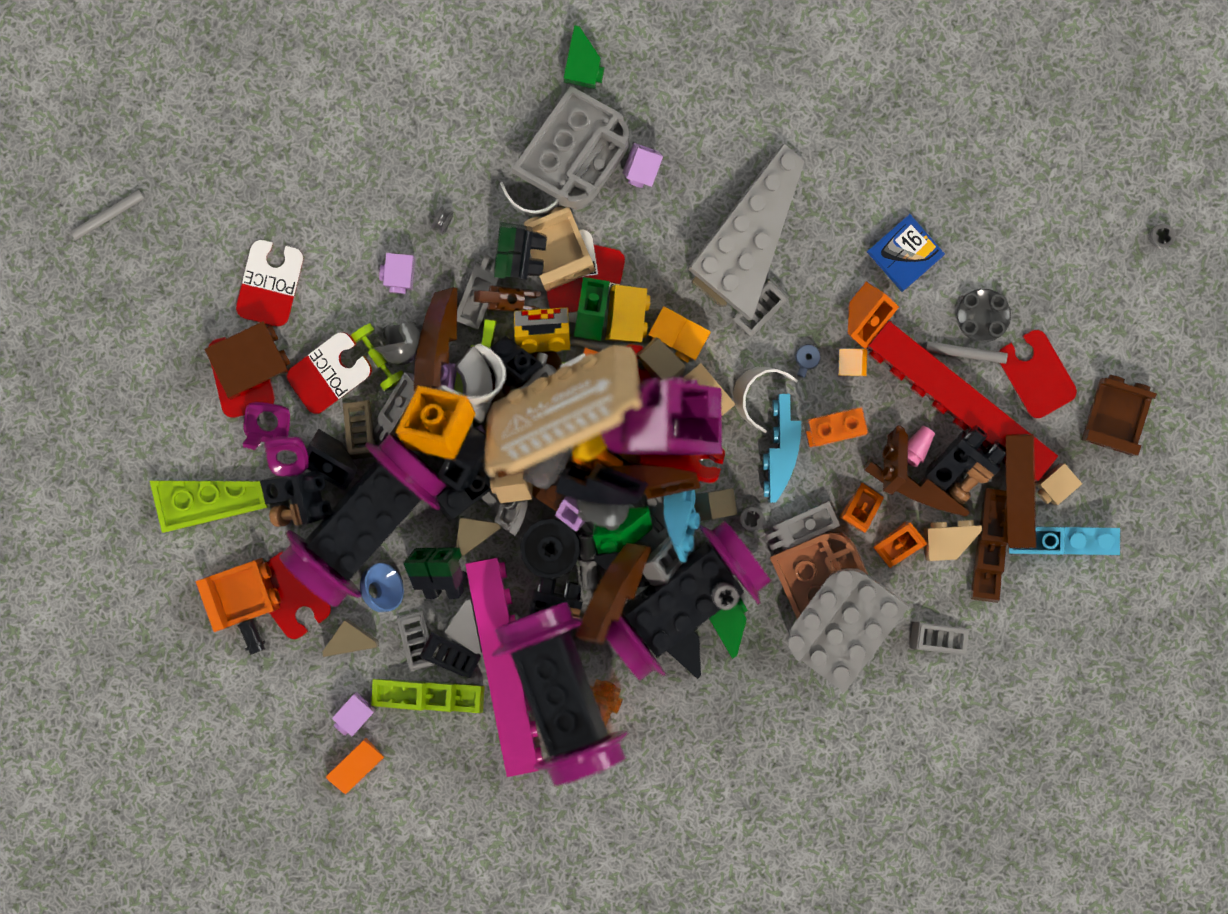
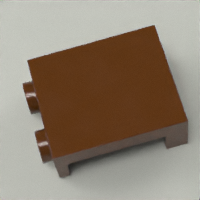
[204,321,291,400]
[1081,375,1157,456]

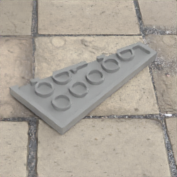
[688,144,805,320]

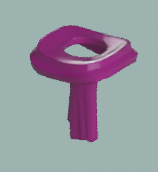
[243,402,290,450]
[264,434,309,476]

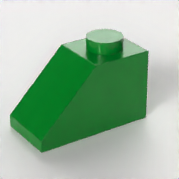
[563,25,605,89]
[574,277,610,341]
[593,507,653,553]
[709,597,748,659]

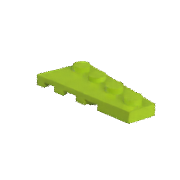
[149,481,269,533]

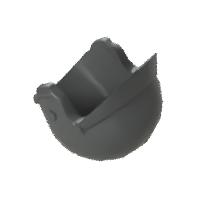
[373,322,420,365]

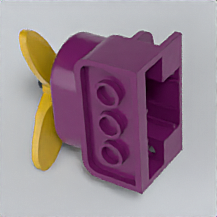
[573,378,722,464]

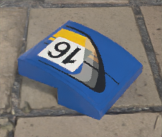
[867,214,945,292]

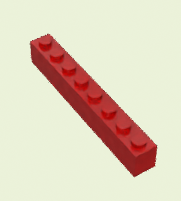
[867,321,1058,481]

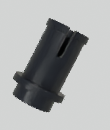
[238,619,266,655]

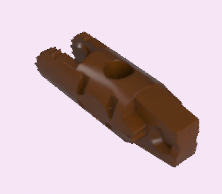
[473,285,541,312]

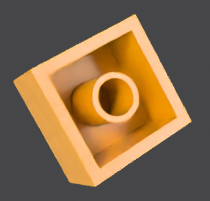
[396,386,476,460]

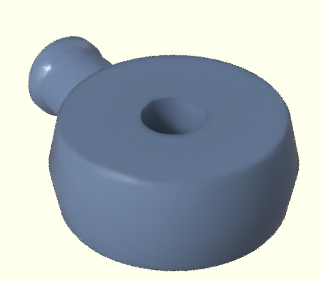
[795,344,821,378]

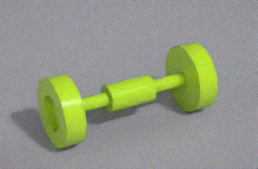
[350,323,404,392]

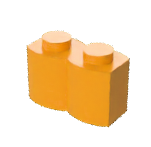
[648,306,711,363]

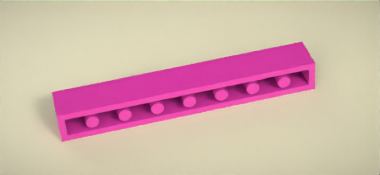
[465,557,543,777]

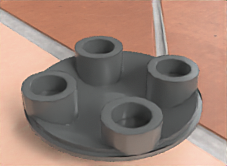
[957,289,1011,342]
[576,499,629,530]

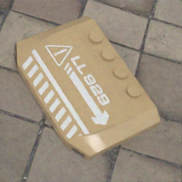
[485,345,641,476]

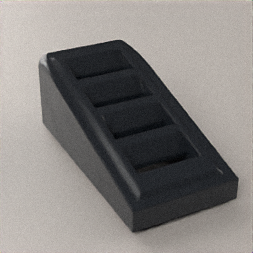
[419,632,481,678]

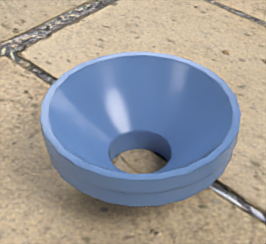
[360,563,404,612]

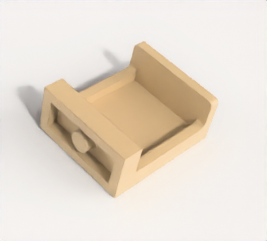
[524,206,596,292]

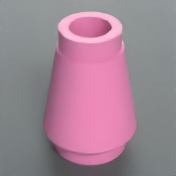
[908,426,935,467]

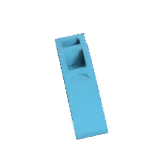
[763,394,801,503]
[664,481,701,562]
[1009,527,1120,555]

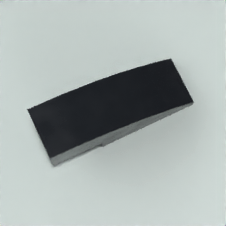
[555,460,648,505]

